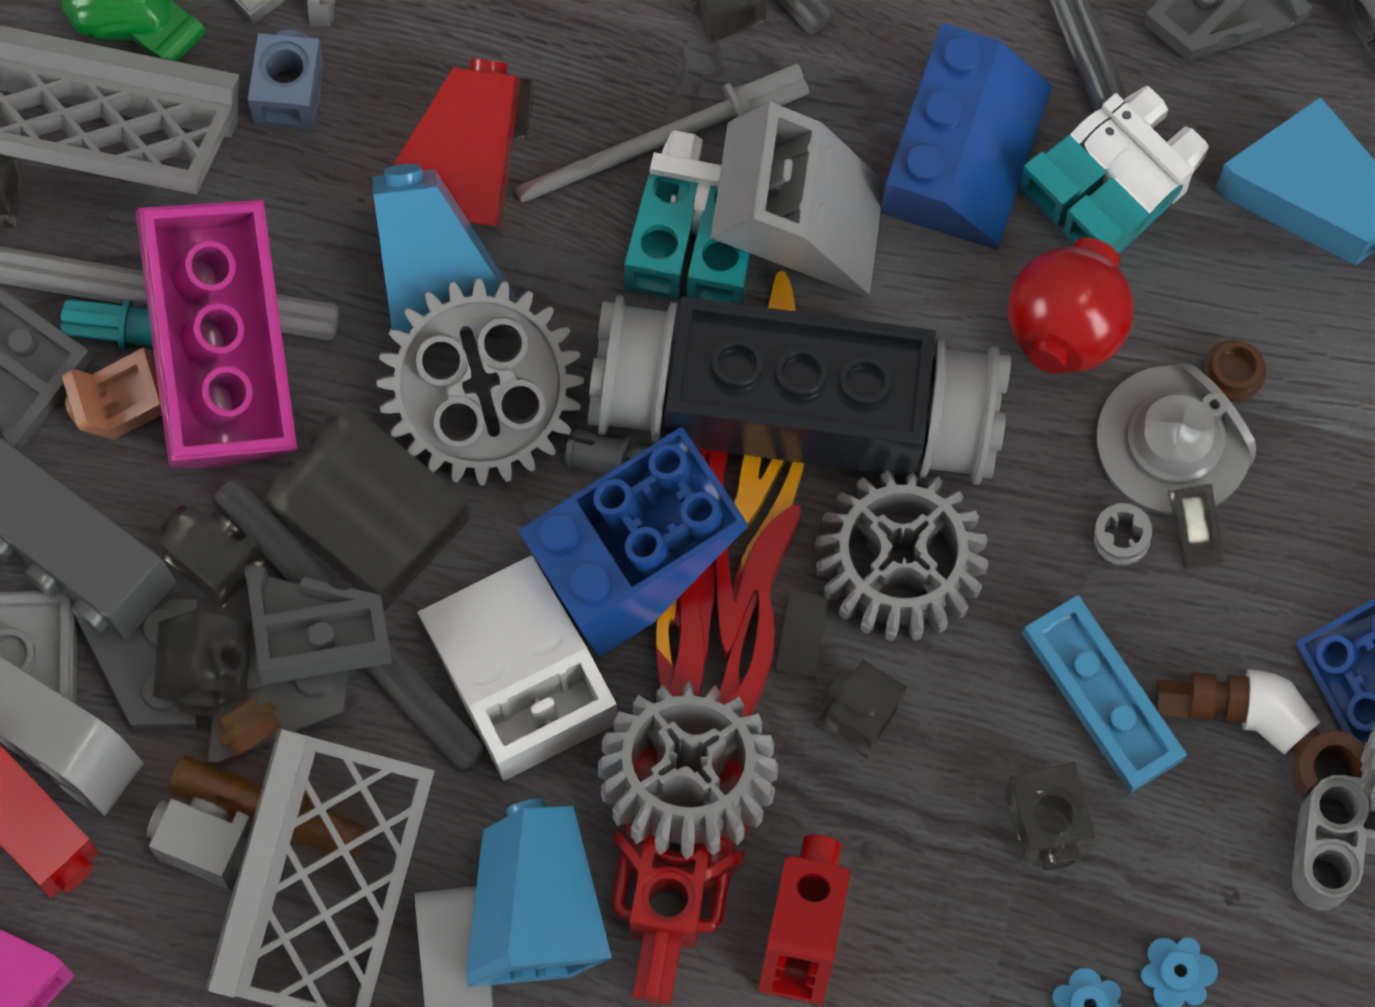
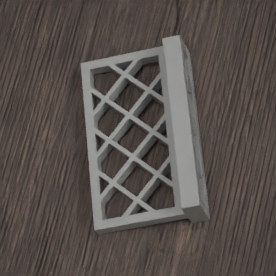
[0,26,240,195]
[206,728,435,1007]

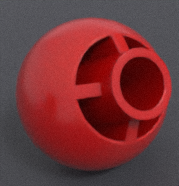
[1007,238,1134,374]

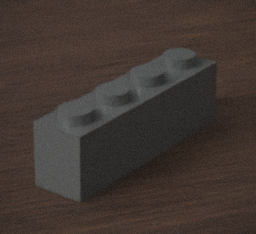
[0,438,177,641]

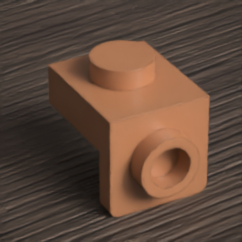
[62,348,162,440]

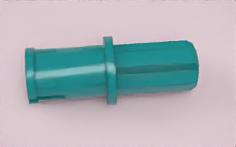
[60,300,153,350]

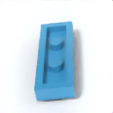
[1022,595,1187,794]

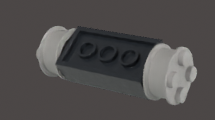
[587,295,1011,485]

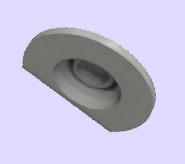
[1095,363,1256,516]

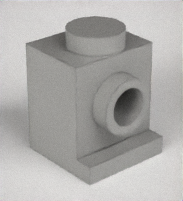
[146,797,252,890]

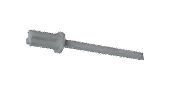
[514,63,810,203]

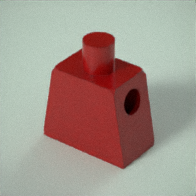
[758,834,851,1006]

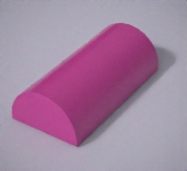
[135,200,297,469]

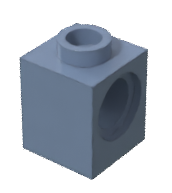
[248,30,325,132]

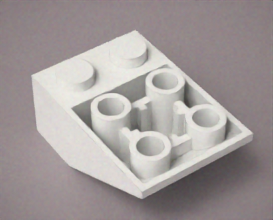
[417,555,618,781]

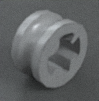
[1094,503,1152,566]

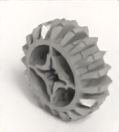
[815,470,989,641]
[598,681,778,860]

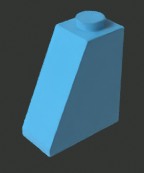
[1215,97,1375,266]
[373,164,516,332]
[466,799,612,987]

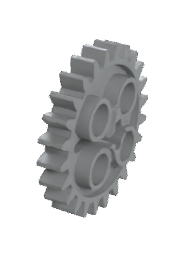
[376,278,584,485]

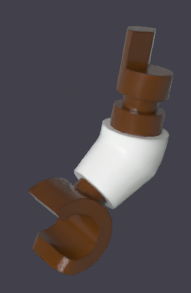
[1155,670,1365,797]

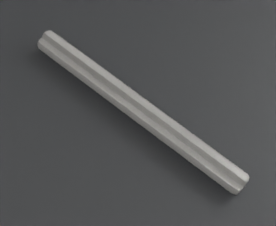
[0,246,340,340]

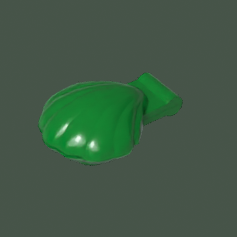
[60,0,207,62]

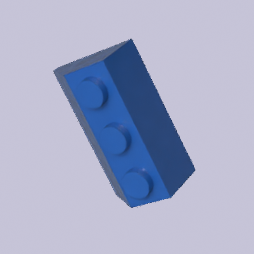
[881,22,1052,250]

